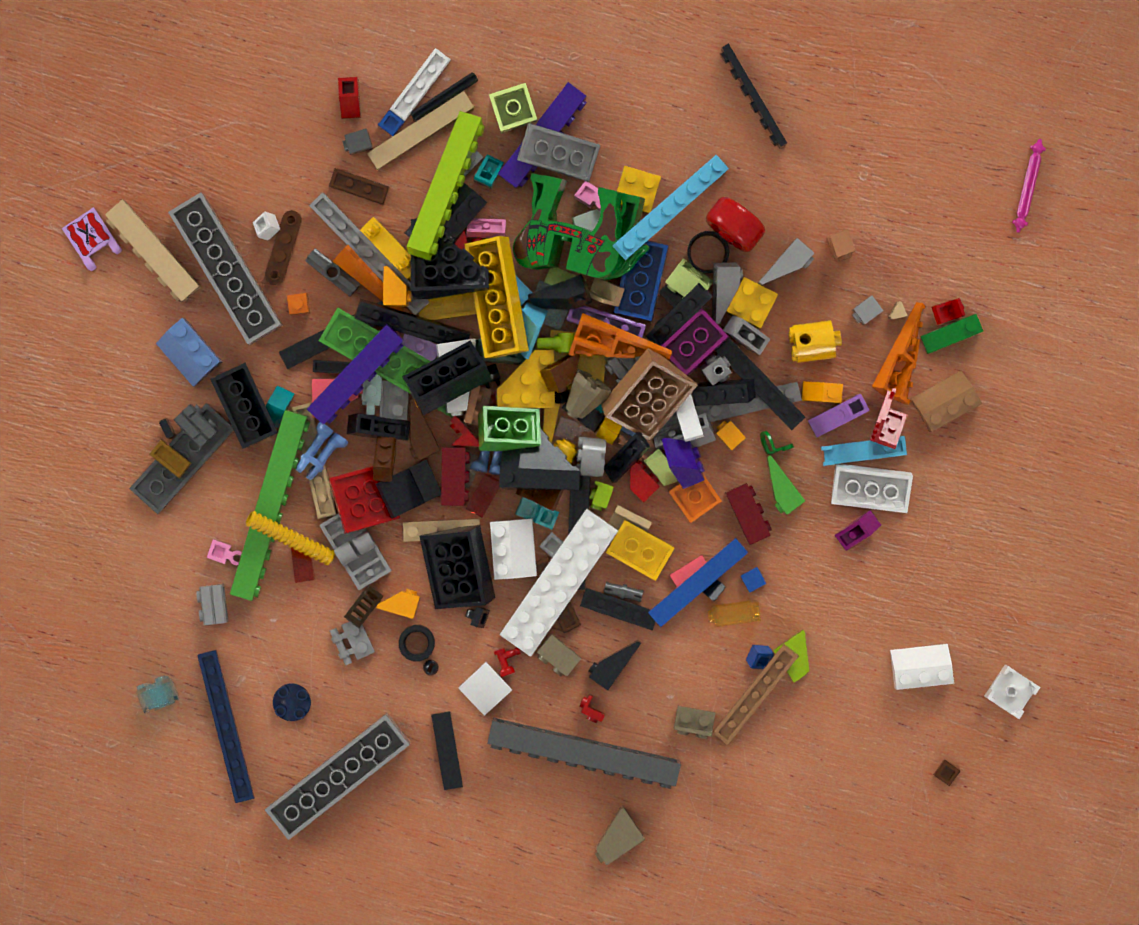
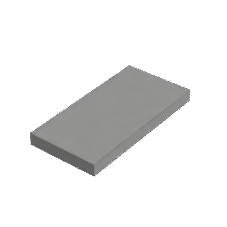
[517,123,600,182]

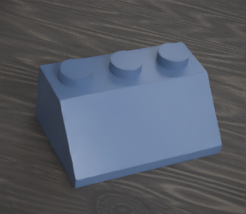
[156,318,222,387]

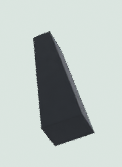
[313,360,350,374]

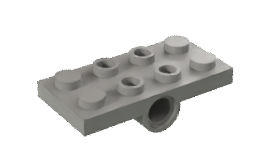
[319,513,392,590]

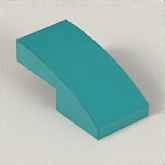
[515,497,560,530]

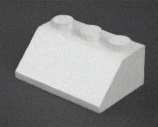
[490,518,537,580]
[890,644,954,690]

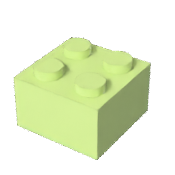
[489,83,538,134]

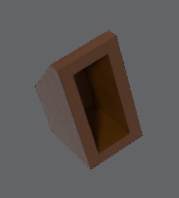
[540,354,580,393]

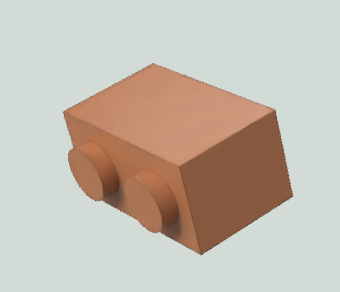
[826,229,855,261]

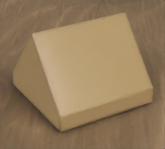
[888,301,907,320]

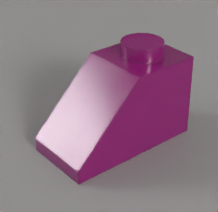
[835,510,881,550]

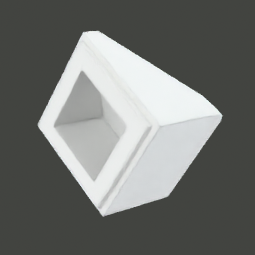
[253,211,280,240]

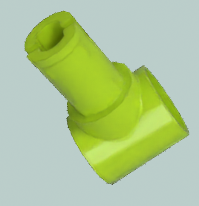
[537,333,575,353]

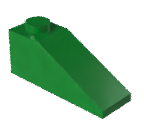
[920,314,983,354]

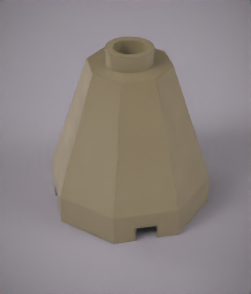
[566,369,611,419]

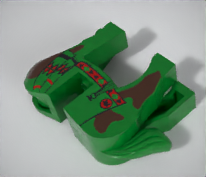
[513,173,649,280]

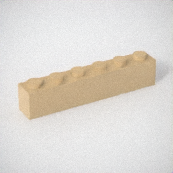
[105,199,201,302]

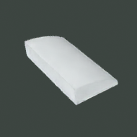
[831,464,913,513]

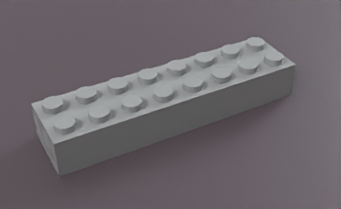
[168,192,283,345]
[265,713,411,840]

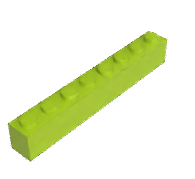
[406,111,485,260]

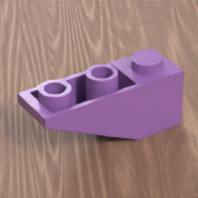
[808,394,870,437]

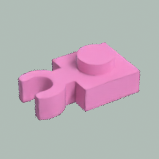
[574,181,601,212]
[207,539,242,565]

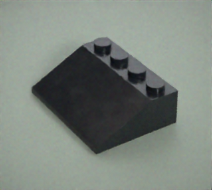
[419,525,495,609]

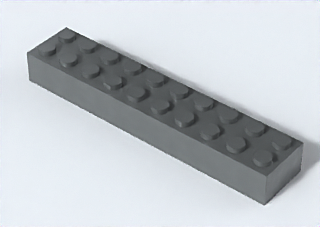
[487,717,681,789]

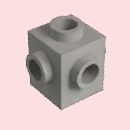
[699,354,731,385]

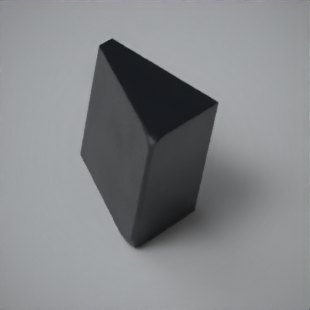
[703,580,726,602]

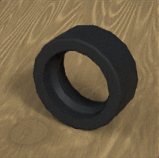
[399,625,435,662]

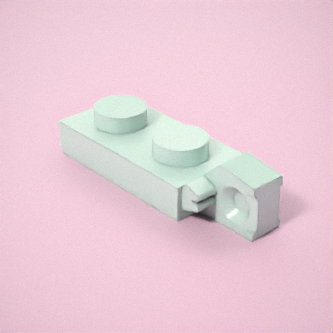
[362,375,382,415]

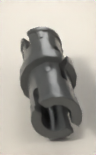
[604,581,644,602]

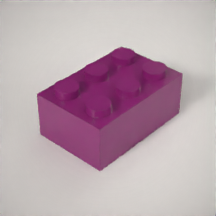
[662,308,729,376]

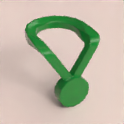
[760,431,794,455]

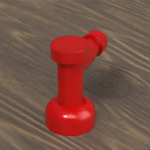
[494,647,521,677]

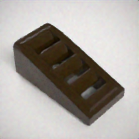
[344,585,383,628]

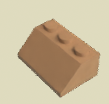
[911,371,982,432]

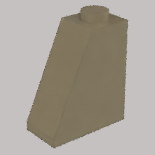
[595,806,645,865]

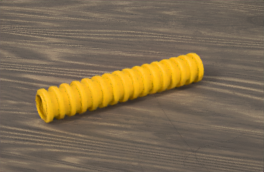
[246,511,335,565]

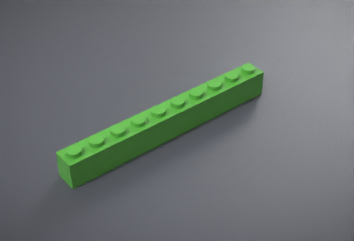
[230,410,310,601]

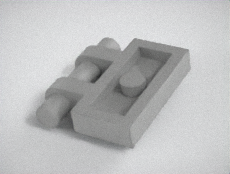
[330,617,375,666]

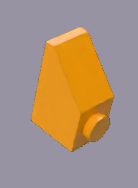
[383,266,412,306]
[801,381,843,403]
[376,588,421,619]

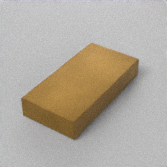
[149,439,192,478]

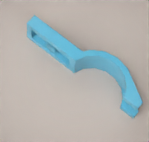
[821,436,907,466]

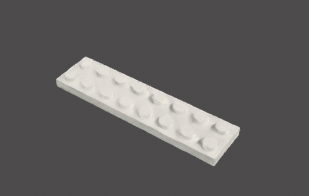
[500,509,618,657]

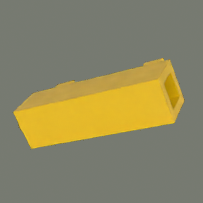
[360,217,411,281]

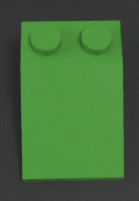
[478,406,541,451]

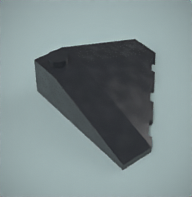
[411,219,489,300]
[499,428,581,490]

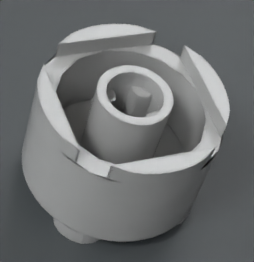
[576,437,606,477]

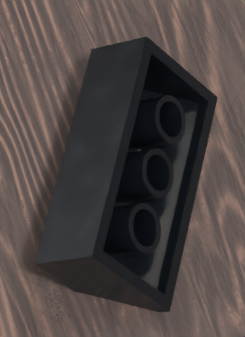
[404,183,487,240]
[402,340,492,415]
[210,363,278,449]

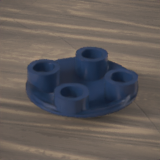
[273,683,311,721]

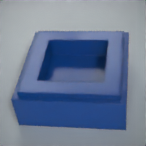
[378,110,405,137]
[741,567,766,593]

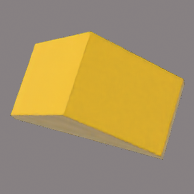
[595,417,622,445]

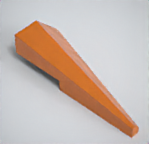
[333,245,411,314]
[872,302,926,405]
[568,313,672,360]

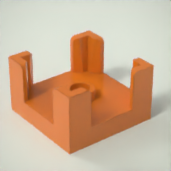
[668,474,722,523]

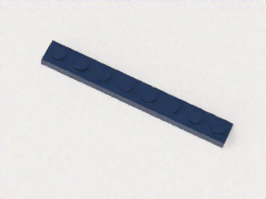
[197,650,255,803]

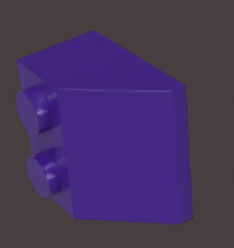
[662,438,705,489]

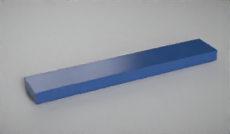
[648,538,748,627]

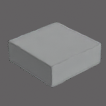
[539,532,563,558]

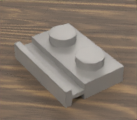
[379,380,409,420]

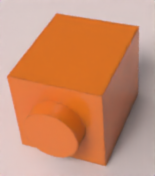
[287,293,310,315]

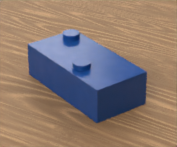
[614,241,669,321]

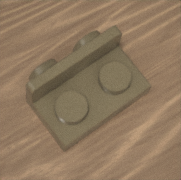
[674,705,716,739]

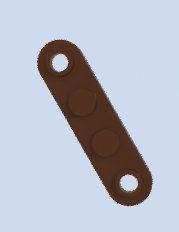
[265,210,302,285]

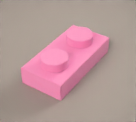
[467,218,506,238]

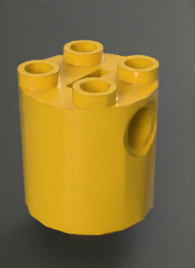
[788,320,842,363]

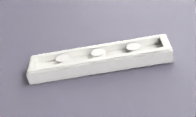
[389,48,451,121]

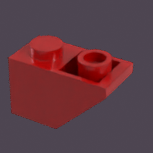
[338,77,361,119]
[630,460,660,503]

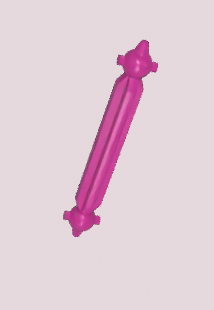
[1012,139,1046,233]

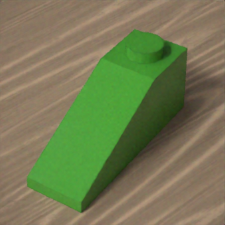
[766,455,805,515]

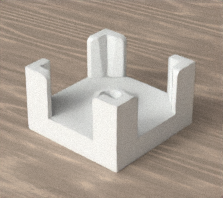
[984,665,1040,719]

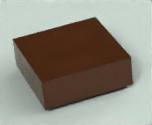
[933,759,960,786]

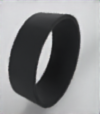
[687,231,729,273]

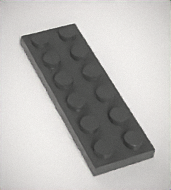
[129,403,234,514]

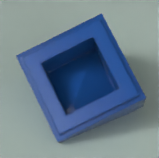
[746,645,774,669]

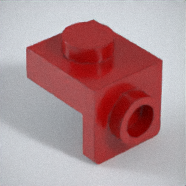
[931,298,965,325]
[579,694,605,723]

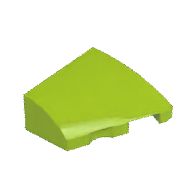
[773,630,809,683]

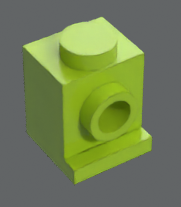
[589,481,614,511]

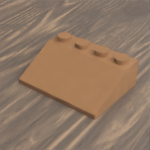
[601,348,698,441]

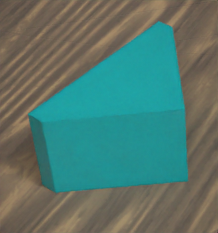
[474,154,504,189]
[266,386,295,428]

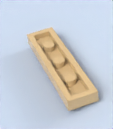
[403,519,480,542]

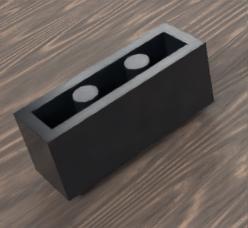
[692,379,756,406]

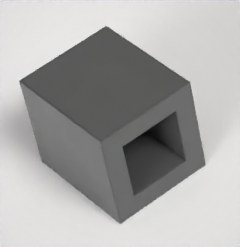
[342,129,373,155]

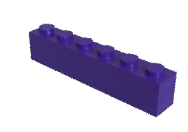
[498,82,587,189]
[307,324,404,425]

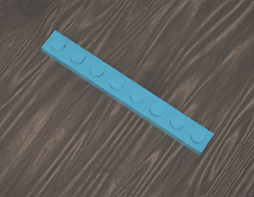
[613,155,729,260]

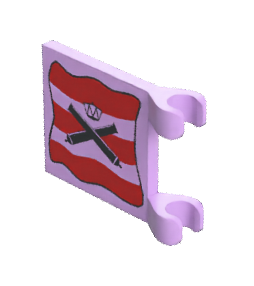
[62,207,122,271]

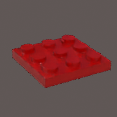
[329,466,401,534]

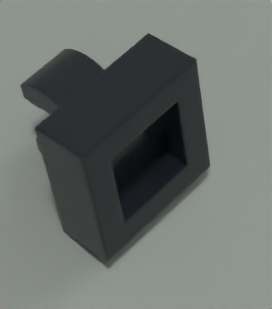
[483,364,501,389]
[465,607,490,628]

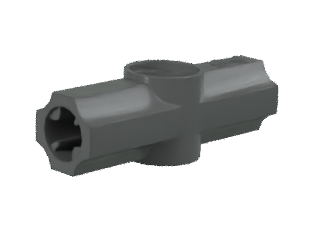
[305,248,360,297]

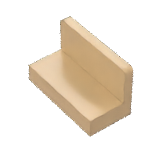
[589,278,625,307]
[608,505,652,531]

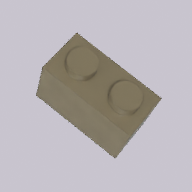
[537,634,581,677]

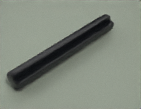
[411,72,478,121]

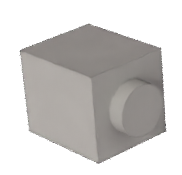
[852,296,883,325]

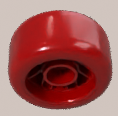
[706,197,765,252]

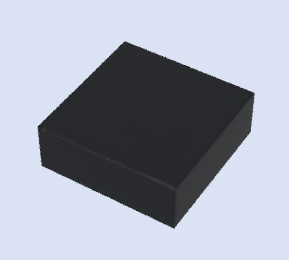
[159,418,176,439]

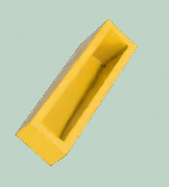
[543,403,560,443]

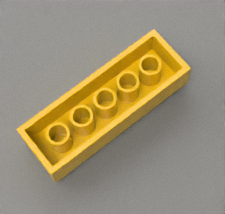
[465,236,529,358]

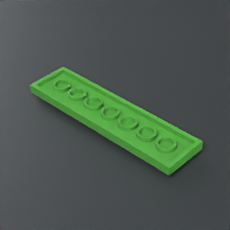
[318,307,453,418]

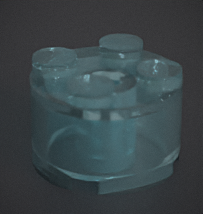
[136,675,180,714]

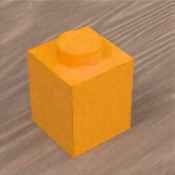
[715,420,746,451]

